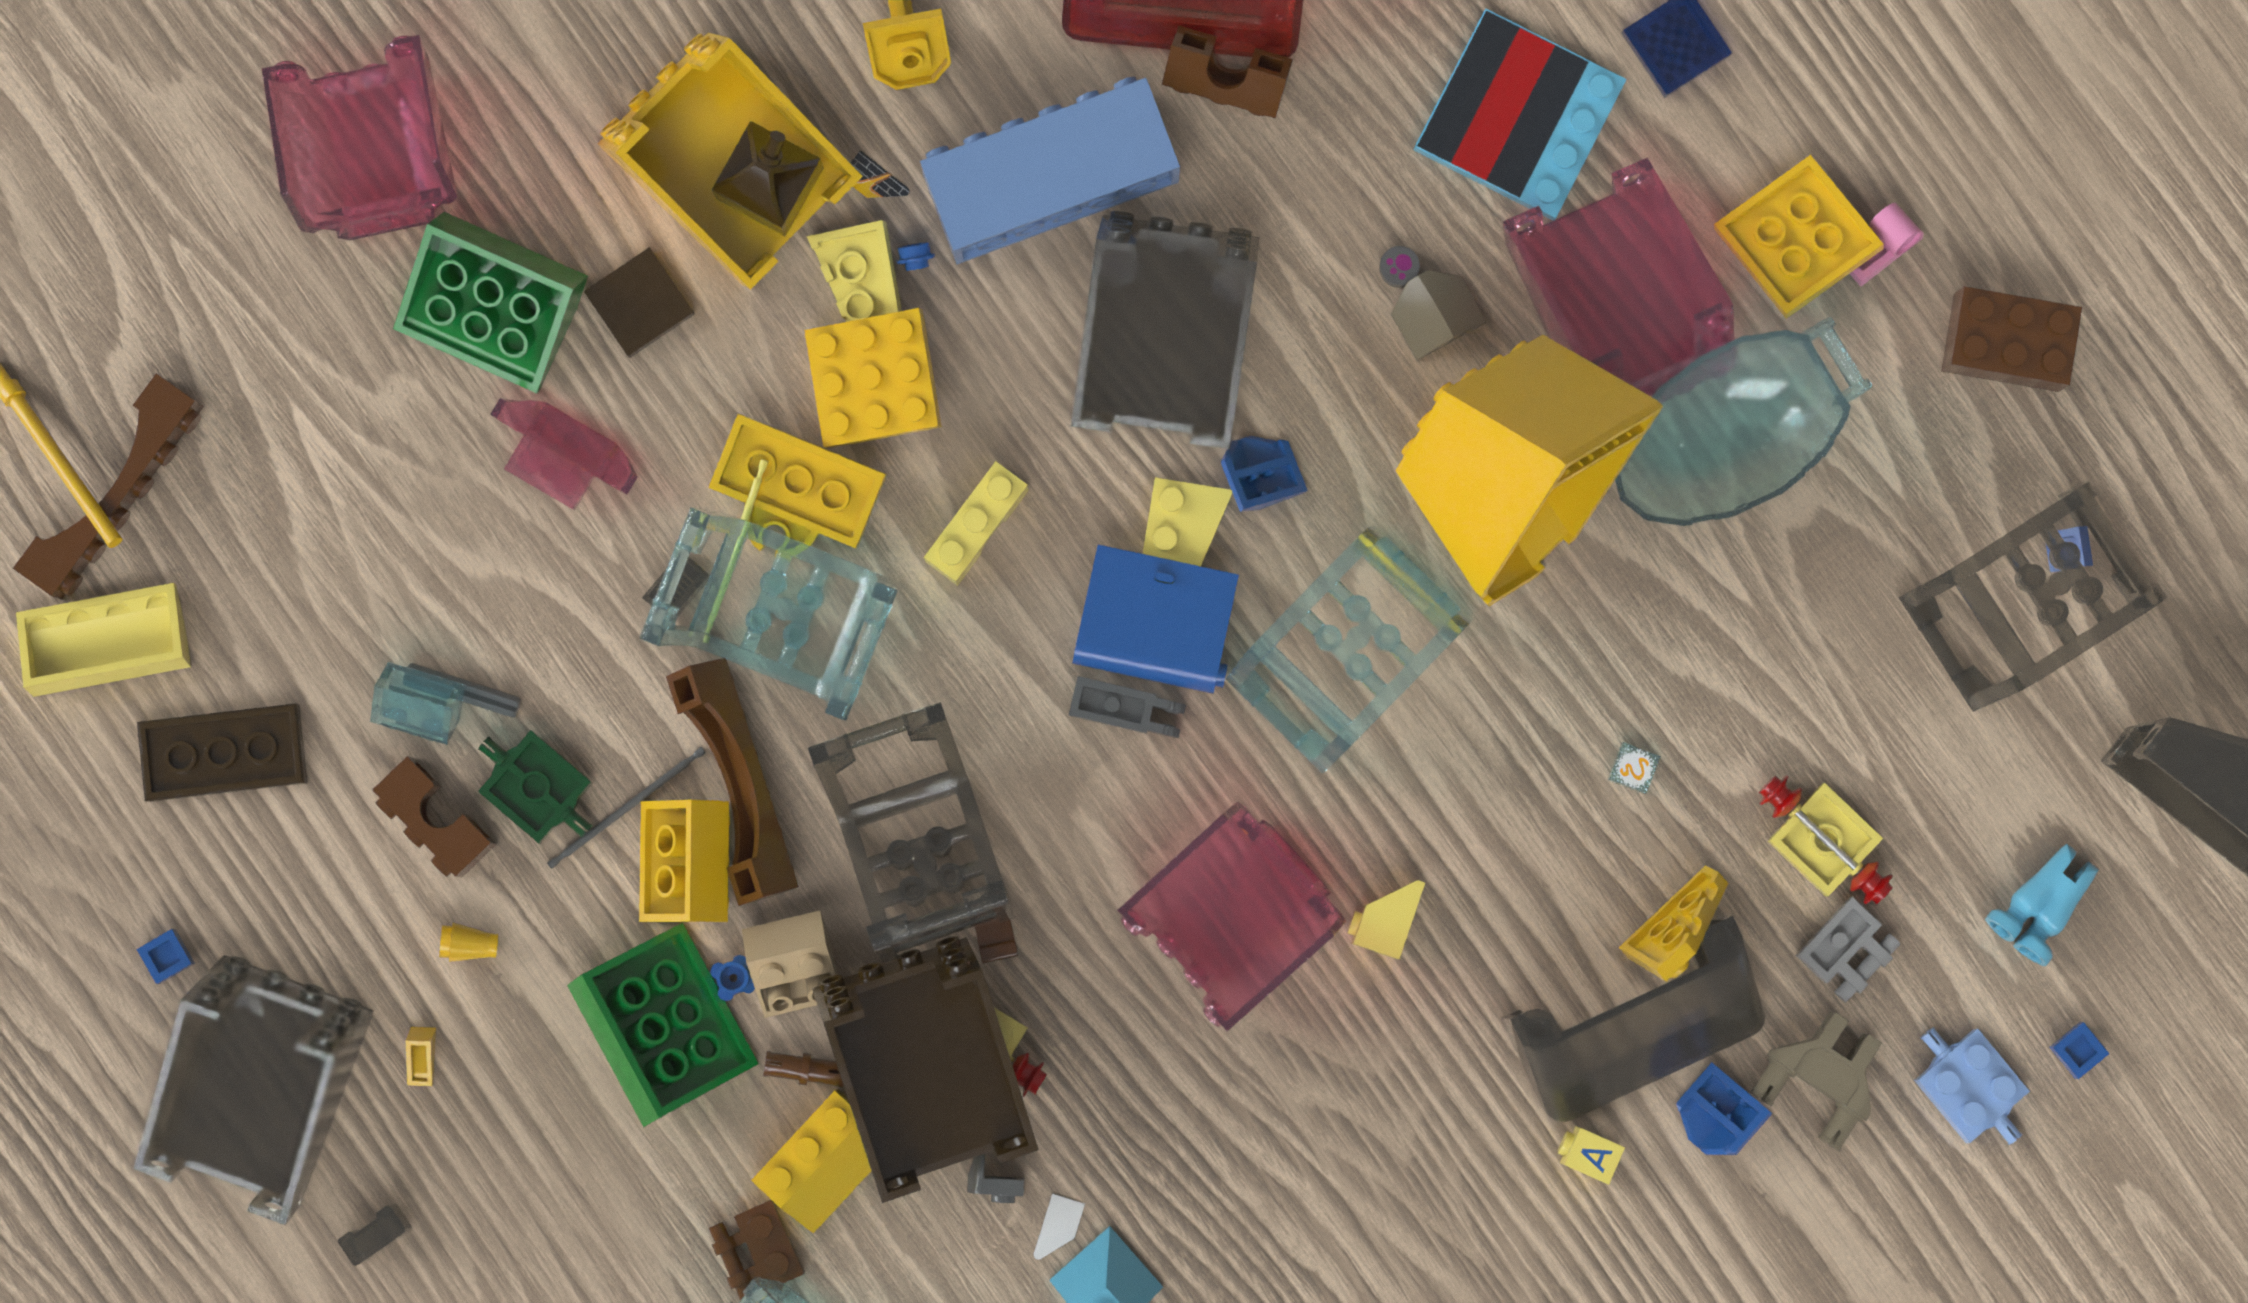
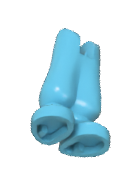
[1985,844,2099,966]

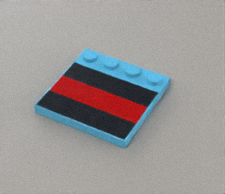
[1413,8,1627,221]

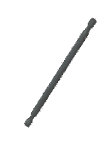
[547,747,706,869]

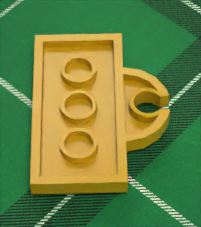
[708,413,887,558]

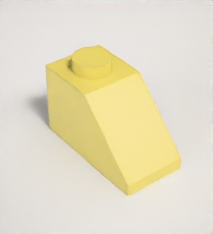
[1347,880,1425,959]

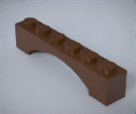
[13,373,204,600]
[666,658,799,906]

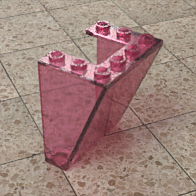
[1503,157,1735,400]

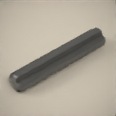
[404,663,521,718]

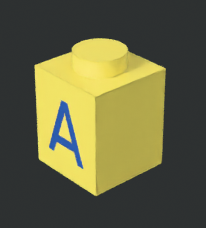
[1558,1126,1625,1185]

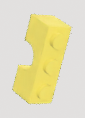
[924,461,1029,586]

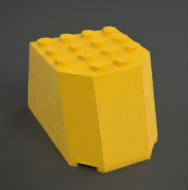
[1395,335,1664,607]

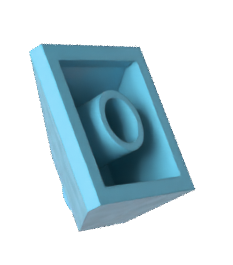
[1049,1226,1163,1303]

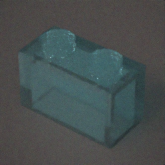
[370,662,465,745]

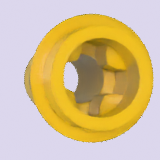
[439,922,498,962]

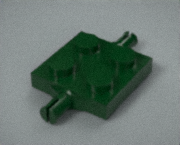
[478,730,593,844]

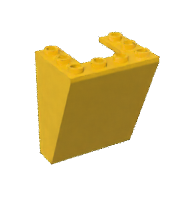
[597,33,863,290]

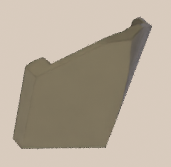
[1391,270,1486,361]

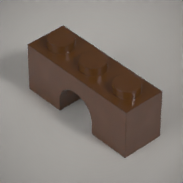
[1161,25,1293,118]
[372,756,497,878]

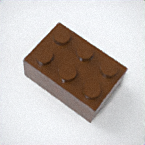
[1941,286,2082,392]

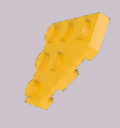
[1619,865,1729,981]

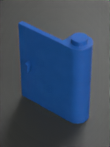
[1072,544,1239,694]

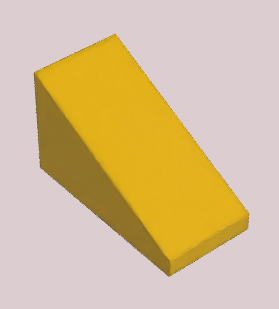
[405,1027,436,1086]

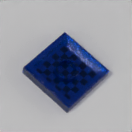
[1621,0,1732,98]

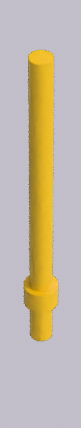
[0,363,123,548]

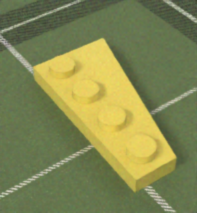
[807,220,902,322]
[1142,477,1233,584]

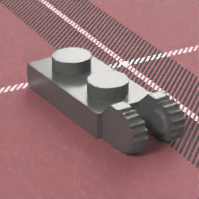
[1069,676,1186,738]

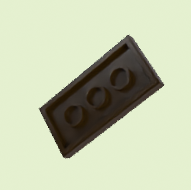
[137,703,307,802]

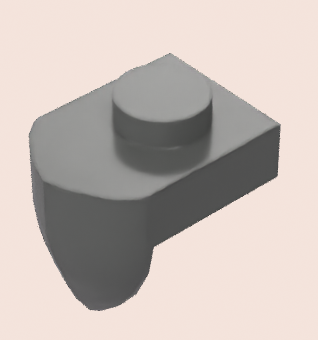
[967,1153,1025,1203]

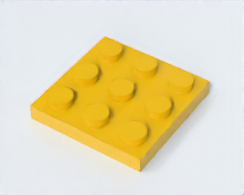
[1714,155,1884,319]
[804,308,942,449]

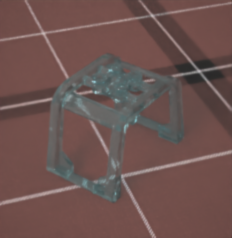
[639,507,898,721]
[1226,526,1472,774]

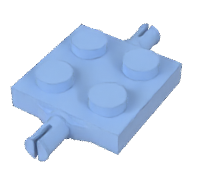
[1914,1027,2030,1145]

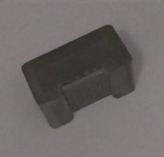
[642,551,712,624]
[338,1203,412,1266]

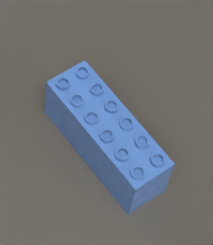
[920,77,1180,265]

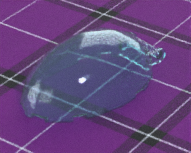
[1615,317,1872,526]

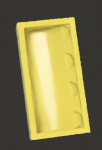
[16,583,191,697]

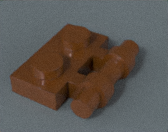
[709,1200,805,1303]

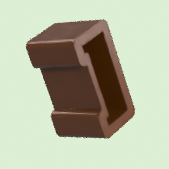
[969,895,1018,964]

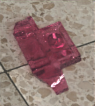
[490,398,638,511]

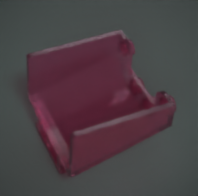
[262,35,458,241]
[1117,801,1346,1031]

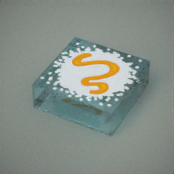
[1608,742,1661,794]

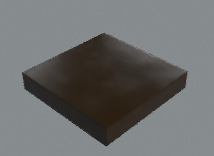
[584,247,695,358]

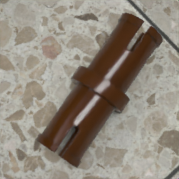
[763,1051,844,1088]

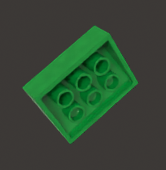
[393,212,588,393]
[567,923,759,1128]

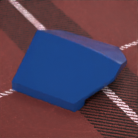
[1221,436,1308,512]
[1676,1062,1772,1155]

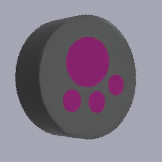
[1379,246,1420,288]

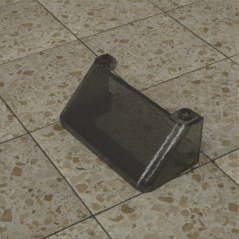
[1501,916,1765,1122]

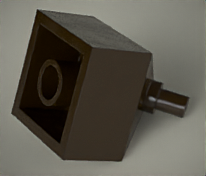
[712,121,824,236]

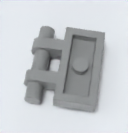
[1795,897,1901,1003]

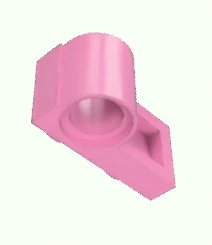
[1850,203,1924,286]

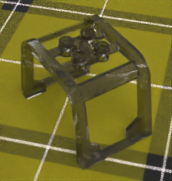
[1898,480,2167,712]
[808,702,1015,963]

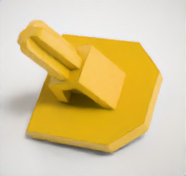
[863,0,951,90]

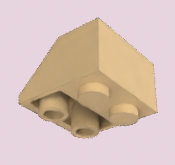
[742,910,838,1018]

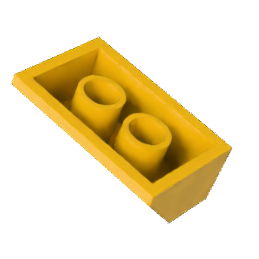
[639,799,730,922]
[751,1089,871,1233]

